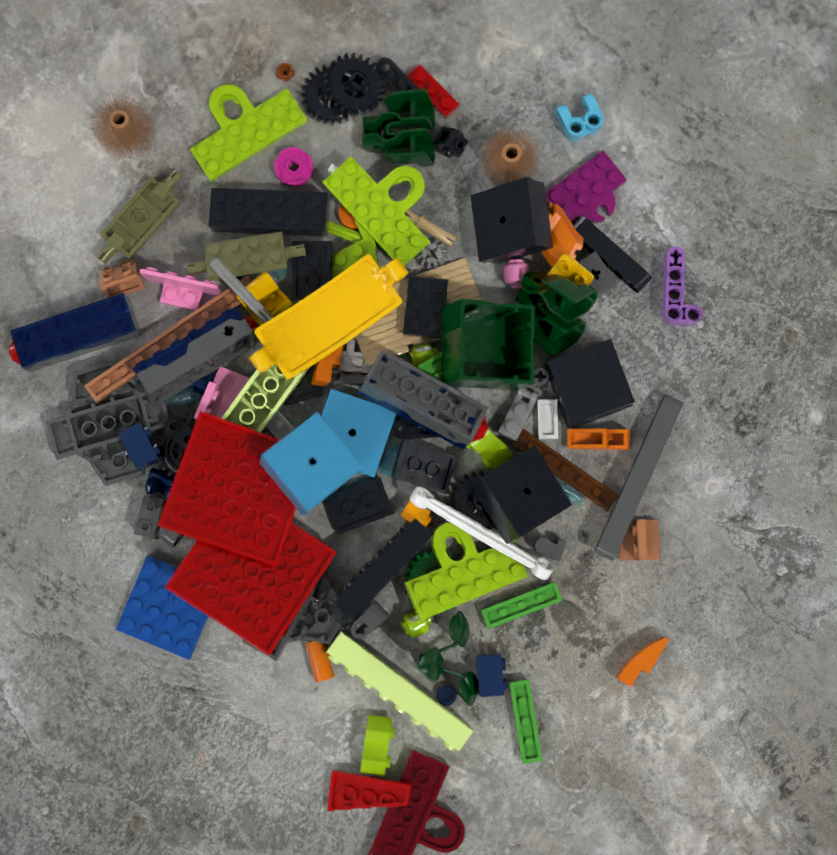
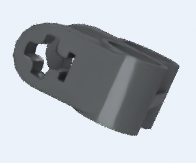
[351,601,390,639]

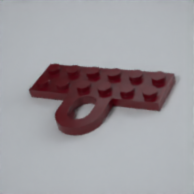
[368,749,465,855]

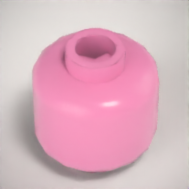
[503,259,529,288]

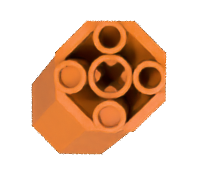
[541,202,584,267]

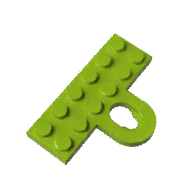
[190,84,308,182]
[322,156,430,267]
[404,522,529,621]

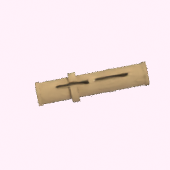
[406,210,457,247]

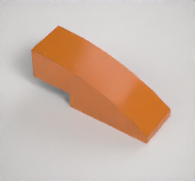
[311,346,343,387]
[567,428,631,451]
[615,637,669,687]

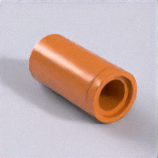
[305,641,335,683]

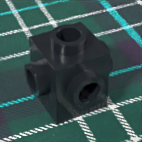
[433,126,469,158]

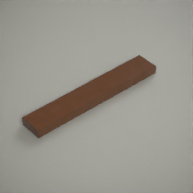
[510,429,619,512]

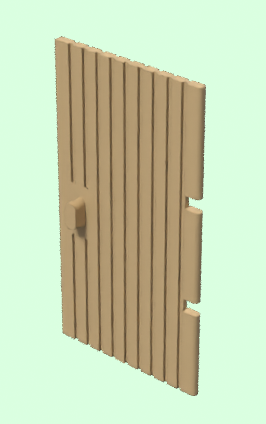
[356,258,482,367]

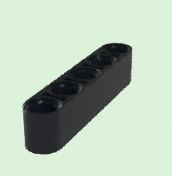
[573,216,652,293]

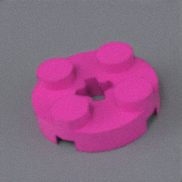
[274,147,313,187]

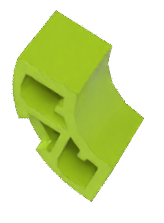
[461,420,514,469]
[360,715,395,776]

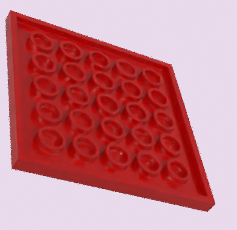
[158,411,296,567]
[165,522,337,656]

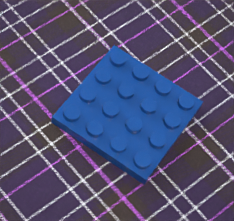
[116,555,208,660]

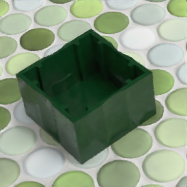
[442,298,535,391]

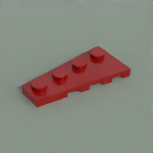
[327,770,412,812]

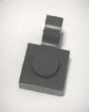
[333,369,366,386]

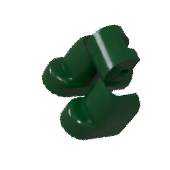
[362,89,435,167]
[516,271,598,355]

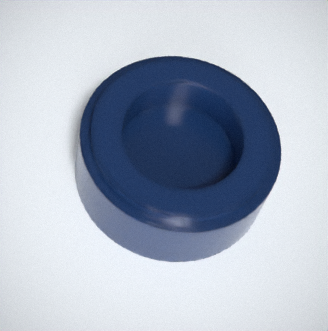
[437,685,457,706]

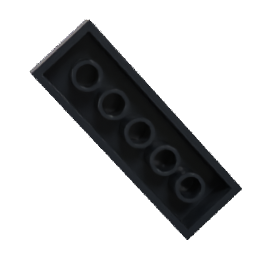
[208,188,330,237]
[327,518,433,629]

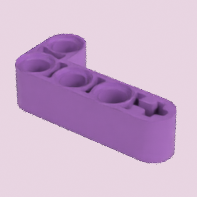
[662,246,703,326]

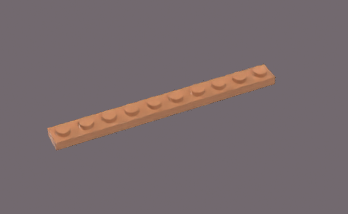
[84,275,252,403]

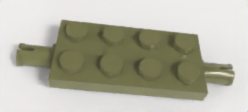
[96,169,183,265]
[187,231,306,281]

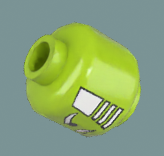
[409,342,438,367]
[401,610,432,638]

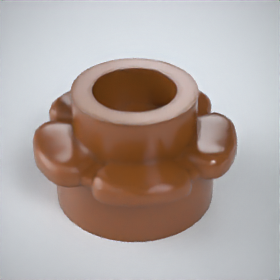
[276,63,295,82]

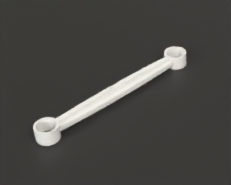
[410,486,554,580]

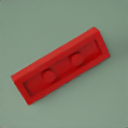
[408,64,460,119]

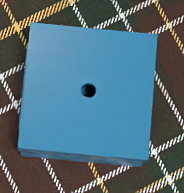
[321,389,397,478]
[259,412,363,516]

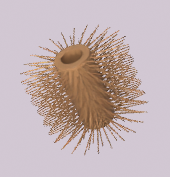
[90,92,156,162]
[482,125,541,187]

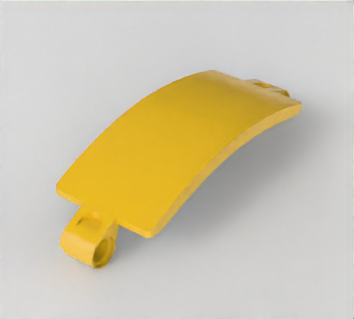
[248,254,409,380]

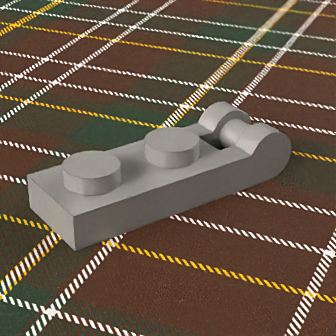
[498,387,540,442]

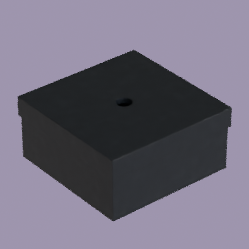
[470,176,553,264]
[544,339,635,429]
[471,445,572,544]

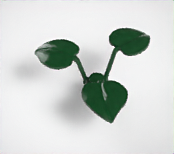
[415,610,478,706]

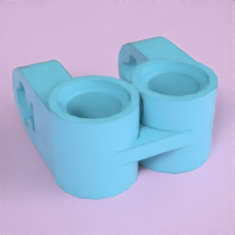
[555,93,604,142]

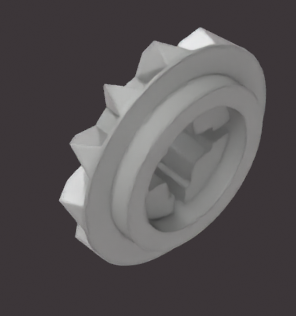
[416,239,447,270]

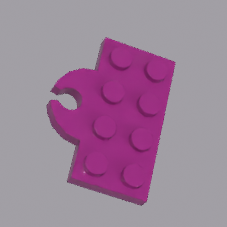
[546,150,627,223]

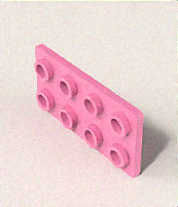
[140,267,222,311]
[190,367,250,437]

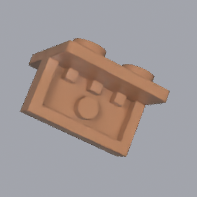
[99,260,145,300]
[619,519,660,561]

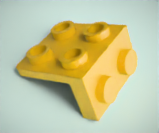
[547,253,594,285]
[236,272,293,326]

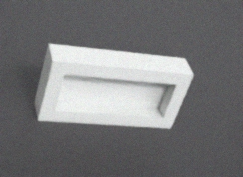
[537,399,558,440]

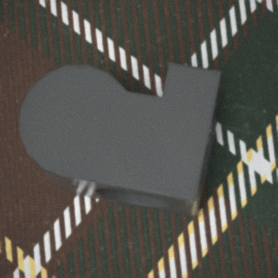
[534,537,566,561]

